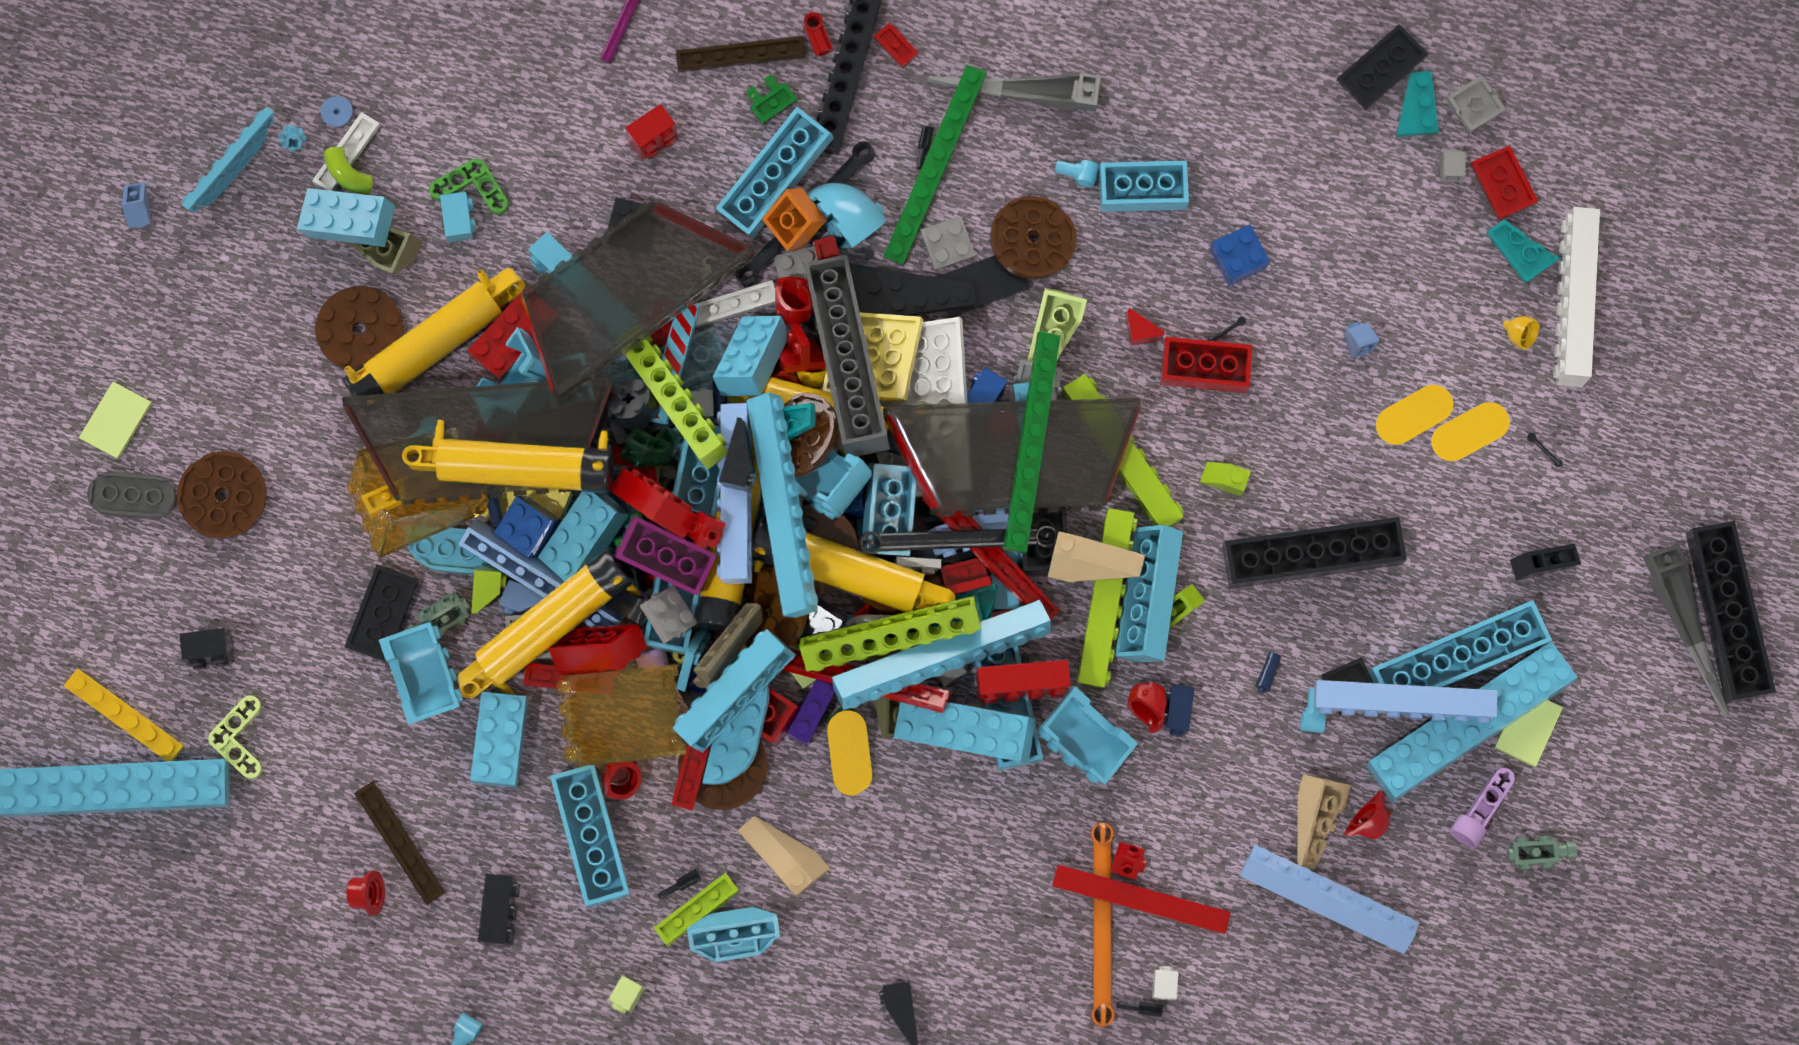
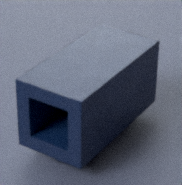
[1163,684,1195,737]

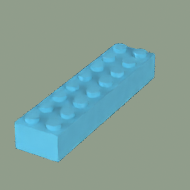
[1369,600,1552,687]

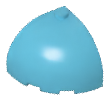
[806,183,887,249]

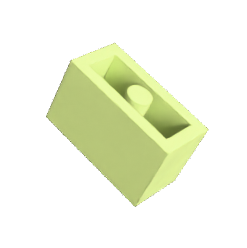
[608,976,645,1014]

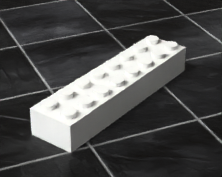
[1553,207,1600,387]

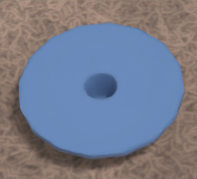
[320,96,353,127]

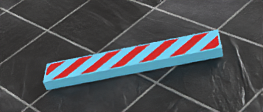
[650,301,700,425]

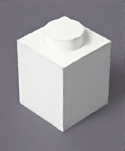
[1152,966,1178,1000]

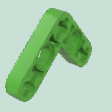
[429,159,508,215]

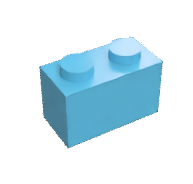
[440,192,477,242]

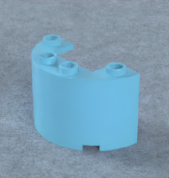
[471,327,552,427]
[795,449,872,520]
[379,622,463,725]
[1038,686,1138,785]

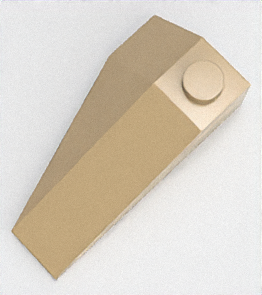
[1048,531,1145,582]
[1298,774,1351,869]
[737,816,830,898]

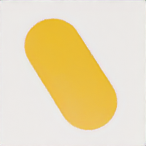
[1376,385,1453,445]
[1431,402,1510,461]
[827,710,872,796]

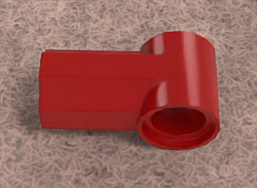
[803,12,833,57]

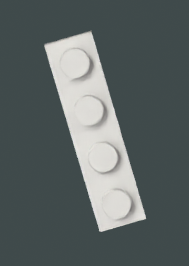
[312,112,380,191]
[696,280,775,328]

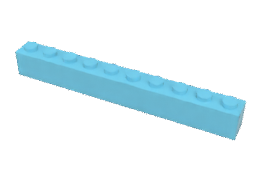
[746,392,818,618]
[832,600,1051,710]

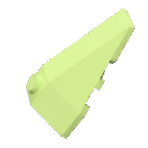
[1027,288,1087,362]

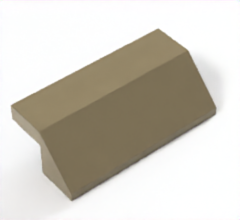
[693,603,763,688]

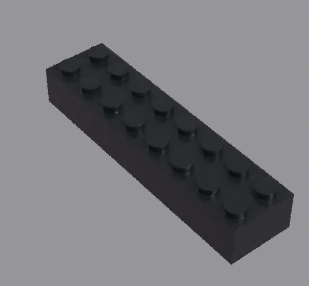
[1222,517,1407,589]
[1685,521,1776,704]

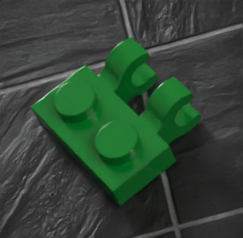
[746,74,797,125]

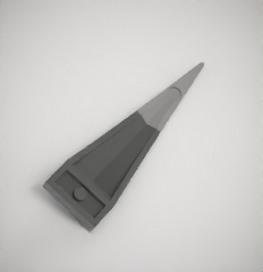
[927,73,1101,112]
[1643,543,1729,717]

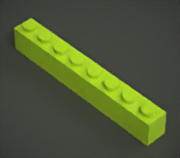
[1062,374,1184,527]
[1076,508,1137,688]

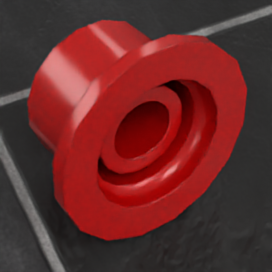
[346,870,385,916]

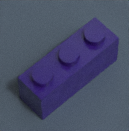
[787,679,836,747]

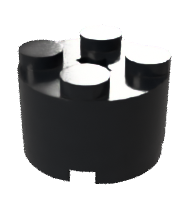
[608,379,659,431]

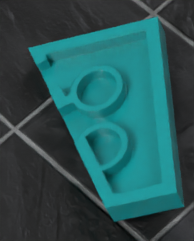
[1396,71,1439,137]
[1486,220,1561,284]
[754,403,815,455]

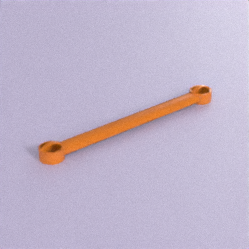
[1091,823,1114,1027]

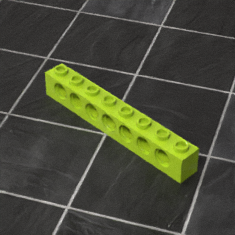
[615,325,727,470]
[800,596,981,671]

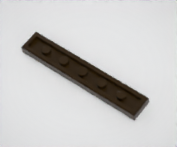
[676,36,805,73]
[354,781,446,905]

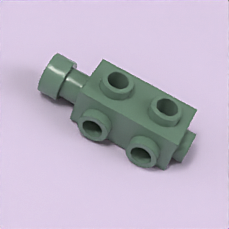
[405,592,470,637]
[1507,836,1577,870]

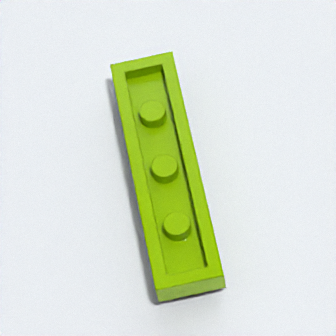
[653,873,740,947]

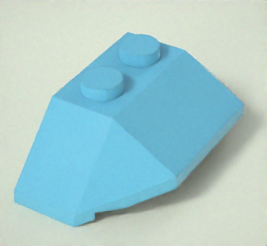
[687,907,780,962]

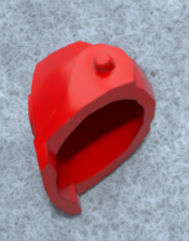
[775,276,814,325]
[1127,682,1167,734]
[602,760,641,799]

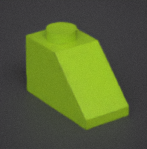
[1200,462,1251,497]
[471,565,507,614]
[1169,584,1205,629]

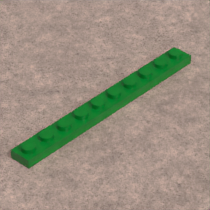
[883,65,987,266]
[1003,331,1061,553]

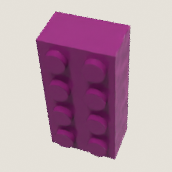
[614,515,717,596]

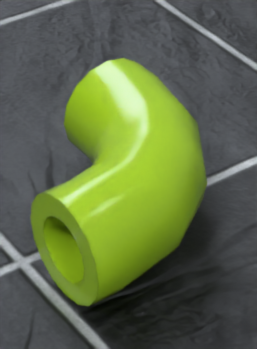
[323,147,373,195]

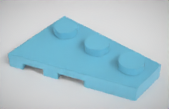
[676,627,712,691]

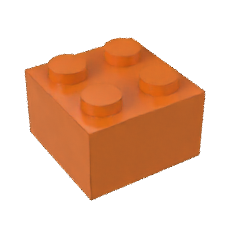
[762,188,827,251]

